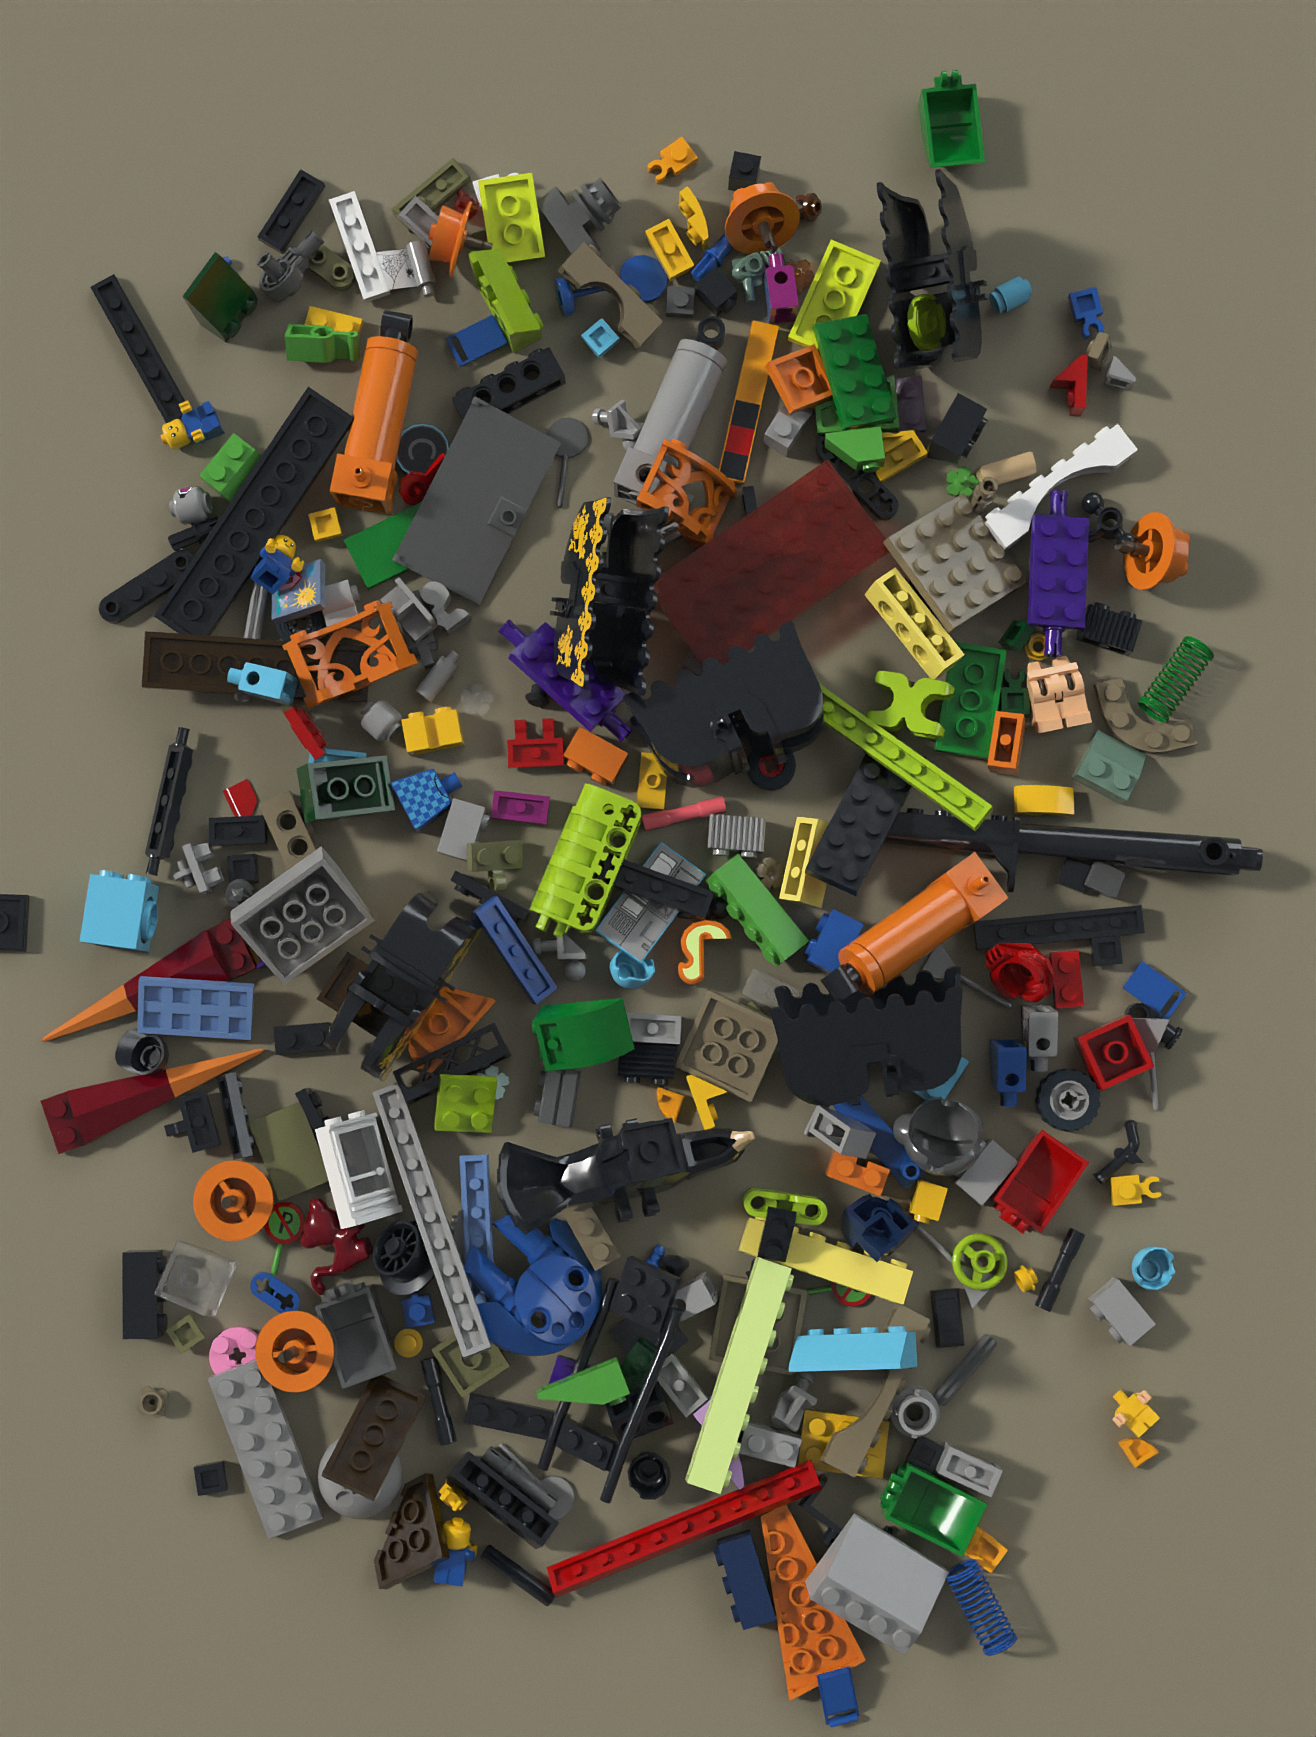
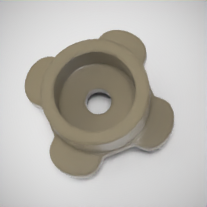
[137,1386,169,1418]

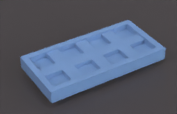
[137,976,255,1040]

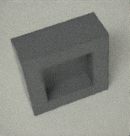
[666,286,695,318]

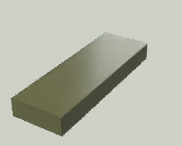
[391,158,471,232]

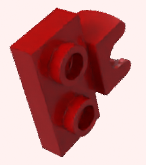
[283,706,327,760]

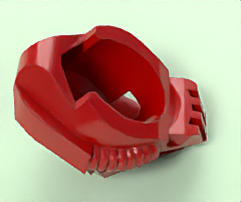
[986,943,1055,1002]

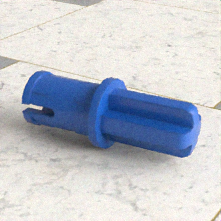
[691,234,733,282]

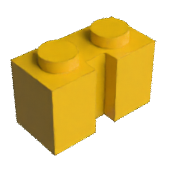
[401,707,465,756]

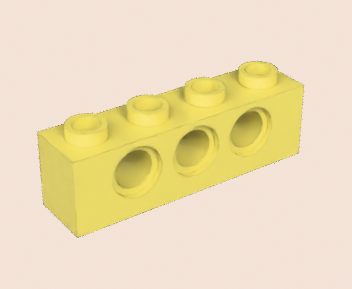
[865,567,965,680]

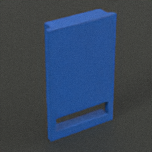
[446,315,508,367]
[1123,961,1187,1019]
[816,1666,860,1727]

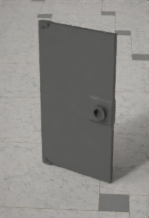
[392,397,561,605]

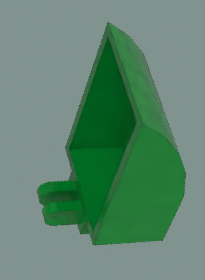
[918,70,985,168]
[532,998,635,1071]
[880,1460,988,1557]

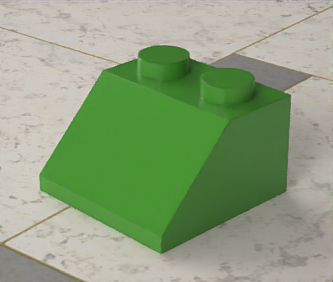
[199,433,262,503]

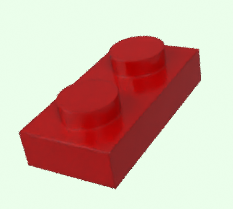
[1049,950,1084,1008]

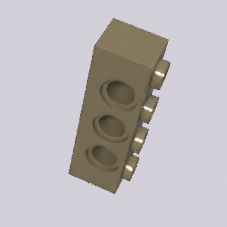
[258,791,322,870]

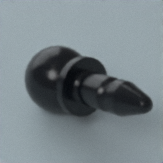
[677,897,729,920]

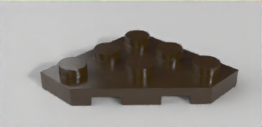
[374,1473,450,1590]

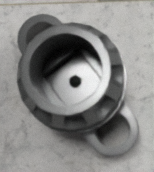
[537,178,622,254]

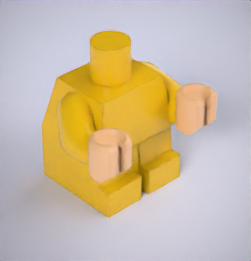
[1112,1389,1160,1438]

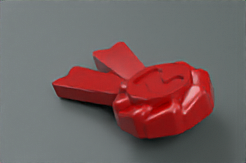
[398,453,445,505]

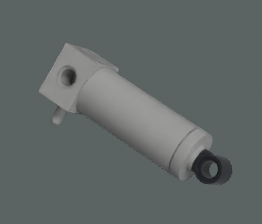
[613,316,727,506]

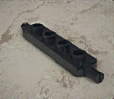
[145,727,193,876]

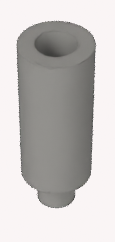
[406,240,436,297]
[415,650,460,703]

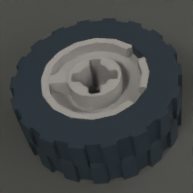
[1035,1069,1101,1131]

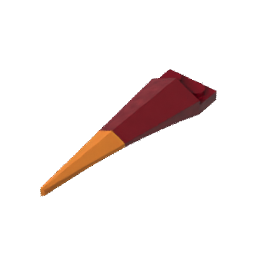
[41,918,257,1041]
[41,1048,264,1154]

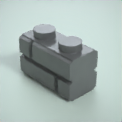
[533,1069,581,1128]

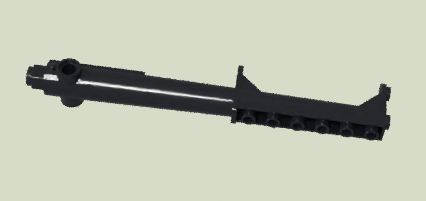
[884,808,1263,893]

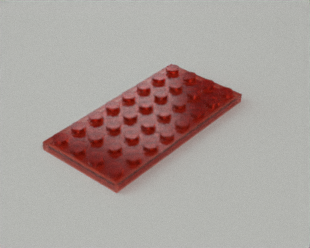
[654,459,890,665]

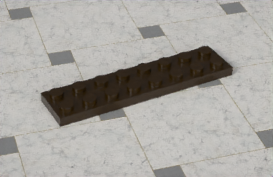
[142,631,370,703]

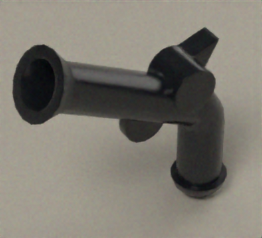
[1093,1120,1144,1186]

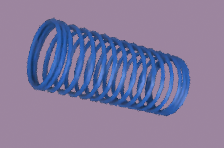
[946,1559,1017,1656]

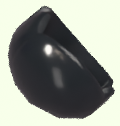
[627,1452,671,1500]

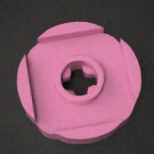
[209,1326,258,1374]

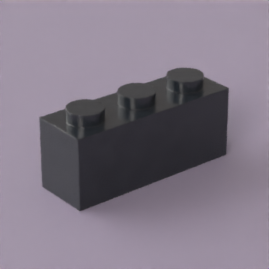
[122,1249,168,1339]

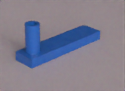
[471,896,557,1005]
[832,1095,926,1190]

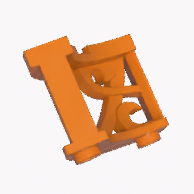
[636,439,738,553]
[282,600,418,709]

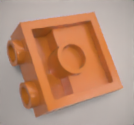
[765,344,833,415]

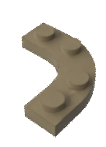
[1093,677,1197,754]

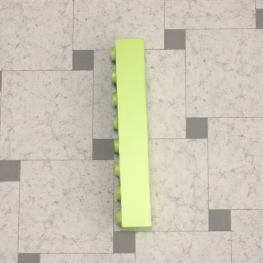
[685,1257,794,1494]

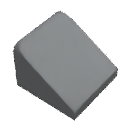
[1103,357,1136,391]

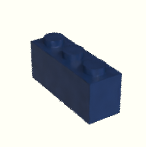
[714,1529,776,1630]

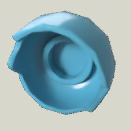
[609,951,655,990]
[1131,1246,1175,1290]

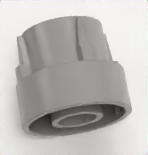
[890,1385,940,1439]

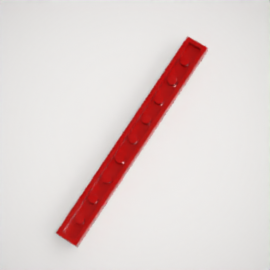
[546,1460,823,1598]

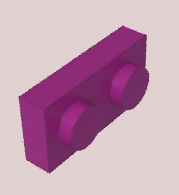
[491,790,550,825]

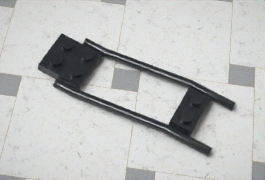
[537,1256,683,1503]

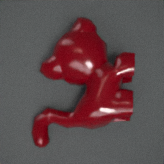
[300,1198,373,1295]

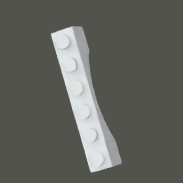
[985,424,1138,551]

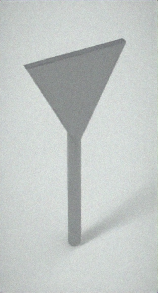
[922,945,1012,1008]
[1132,1018,1170,1111]
[916,1224,994,1308]

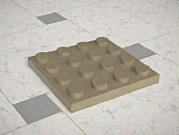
[883,493,1028,633]

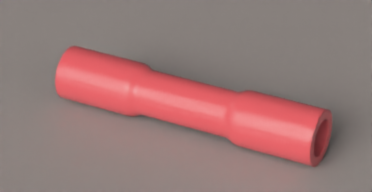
[642,796,726,831]

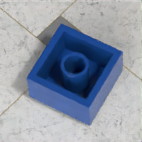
[803,909,864,974]

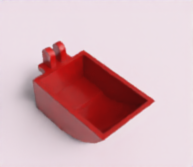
[989,1129,1090,1234]

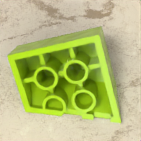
[468,249,544,353]

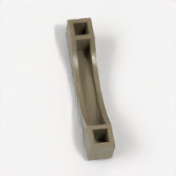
[820,1304,931,1478]

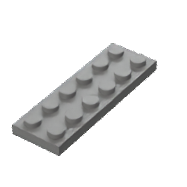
[208,1359,324,1539]

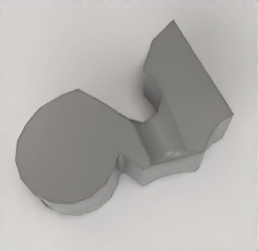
[422,581,471,635]

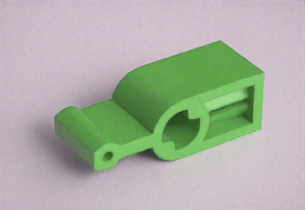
[285,324,360,363]

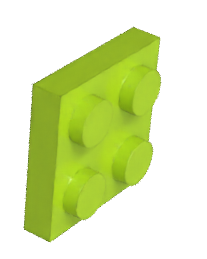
[434,1074,497,1133]

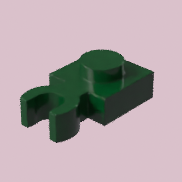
[1000,669,1030,718]

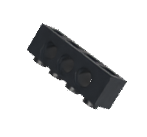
[452,347,566,421]
[446,1451,559,1549]

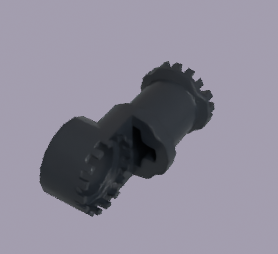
[1124,1003,1183,1050]

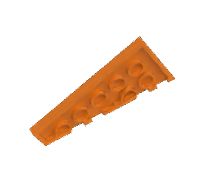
[760,1504,866,1701]

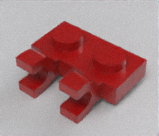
[507,718,564,768]

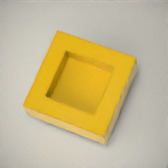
[308,507,343,543]

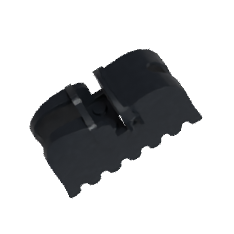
[876,169,988,370]
[623,621,824,788]
[770,966,962,1106]

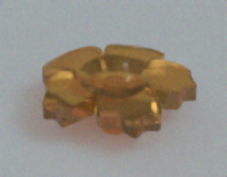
[786,259,815,292]

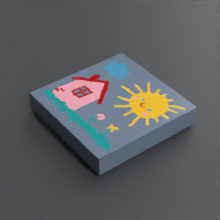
[272,559,325,624]

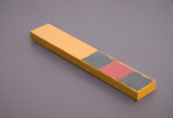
[719,320,779,485]

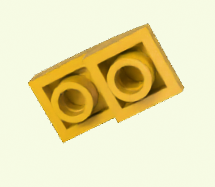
[678,186,709,250]
[1014,785,1074,817]

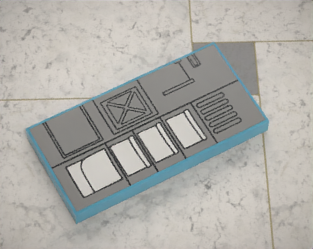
[595,842,706,964]

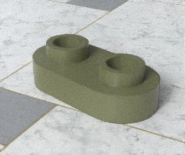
[309,245,355,291]

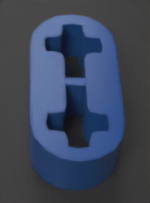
[250,1271,299,1313]

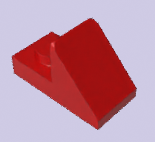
[1049,354,1088,416]

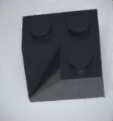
[927,393,988,464]

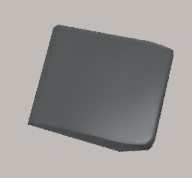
[1084,859,1126,898]

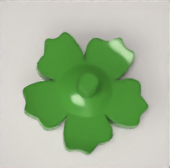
[946,466,979,499]

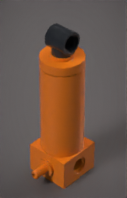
[330,310,418,515]
[820,852,1008,1001]

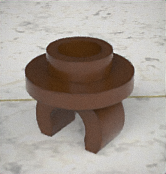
[796,193,822,221]

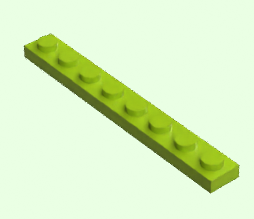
[820,685,993,831]

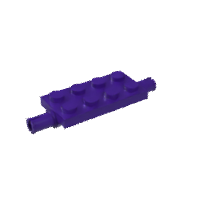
[1028,490,1089,657]
[498,619,633,742]

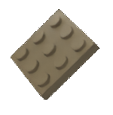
[675,989,778,1102]
[708,1274,808,1376]

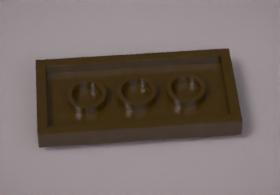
[322,1375,426,1501]

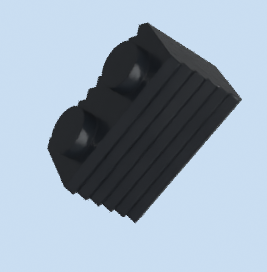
[1075,602,1142,656]
[617,1043,676,1085]

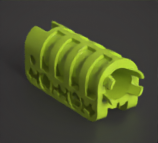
[529,783,642,938]

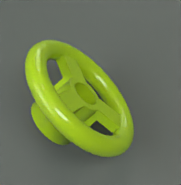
[952,1233,1008,1291]

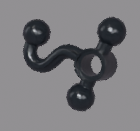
[1082,492,1139,554]

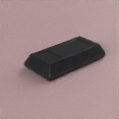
[930,1288,965,1348]

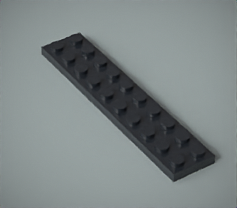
[154,386,354,636]

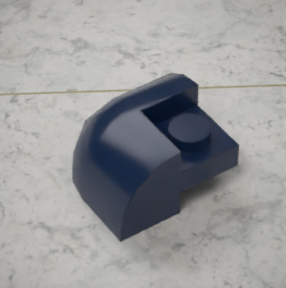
[840,1194,919,1262]

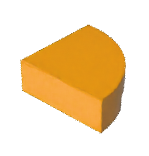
[657,1087,684,1123]
[1118,1438,1159,1468]

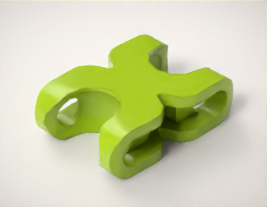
[866,671,955,740]
[743,1187,827,1226]

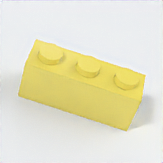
[779,817,829,908]

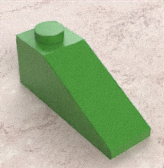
[536,1357,630,1406]

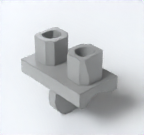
[173,843,224,895]

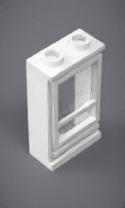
[315,1110,403,1229]

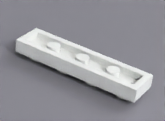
[329,191,390,303]

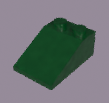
[182,252,258,342]
[297,755,395,824]

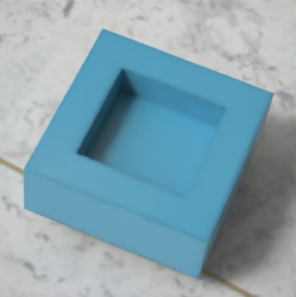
[581,318,620,359]

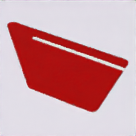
[223,779,257,817]

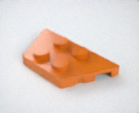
[407,987,496,1082]

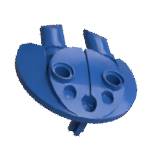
[464,1215,602,1357]

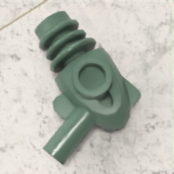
[732,248,783,303]

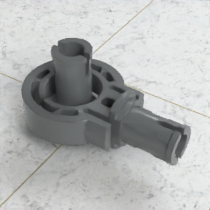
[257,230,325,302]

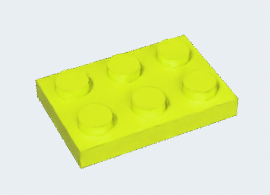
[478,173,545,263]

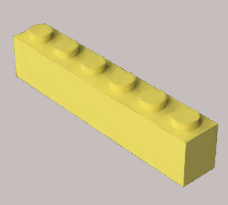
[738,1217,913,1305]

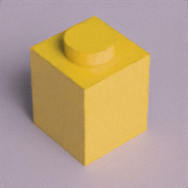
[908,1179,948,1224]

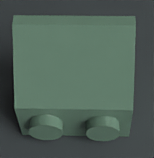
[1071,729,1147,804]

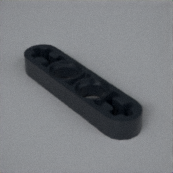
[816,435,899,521]

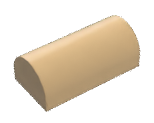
[975,451,1036,488]

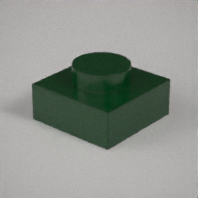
[998,620,1035,651]

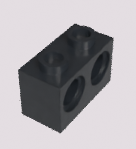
[606,1381,674,1441]

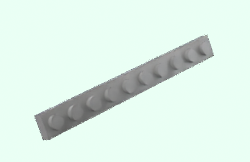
[372,1083,492,1359]

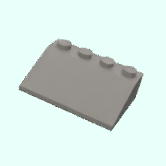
[231,846,375,985]
[805,1513,949,1655]

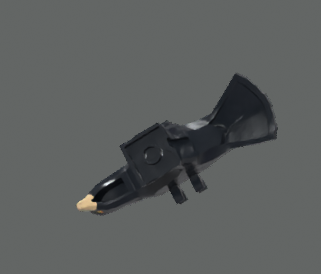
[496,1118,755,1235]

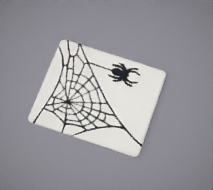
[376,249,417,290]

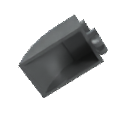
[315,1281,397,1389]

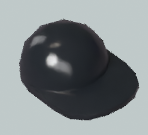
[115,1029,169,1076]

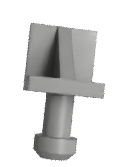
[592,400,644,451]
[532,933,587,981]
[770,1371,818,1432]

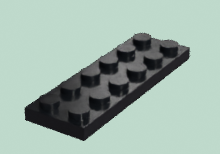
[805,754,926,897]

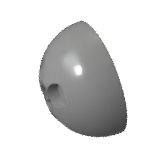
[318,1438,403,1519]

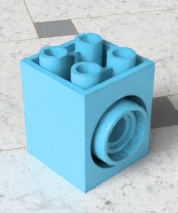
[79,870,159,952]

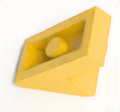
[686,1075,727,1130]

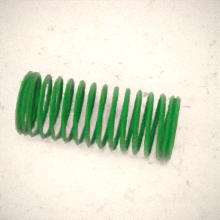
[1138,636,1214,723]

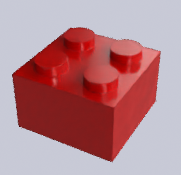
[1073,1015,1155,1090]

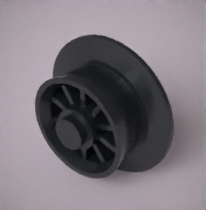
[373,1220,435,1296]

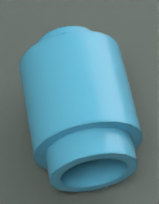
[989,276,1032,313]

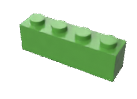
[706,854,809,967]

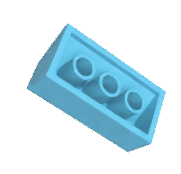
[789,1326,917,1372]

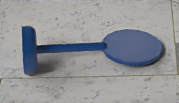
[554,255,667,317]

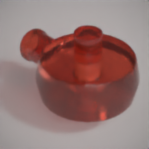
[454,189,478,220]

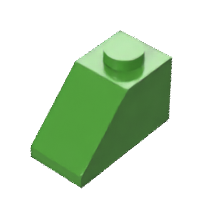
[825,426,885,473]

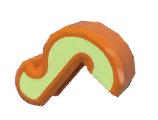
[678,920,732,985]

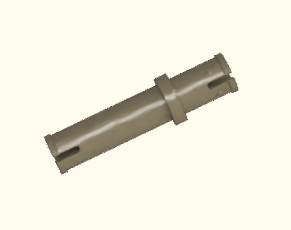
[970,477,998,515]

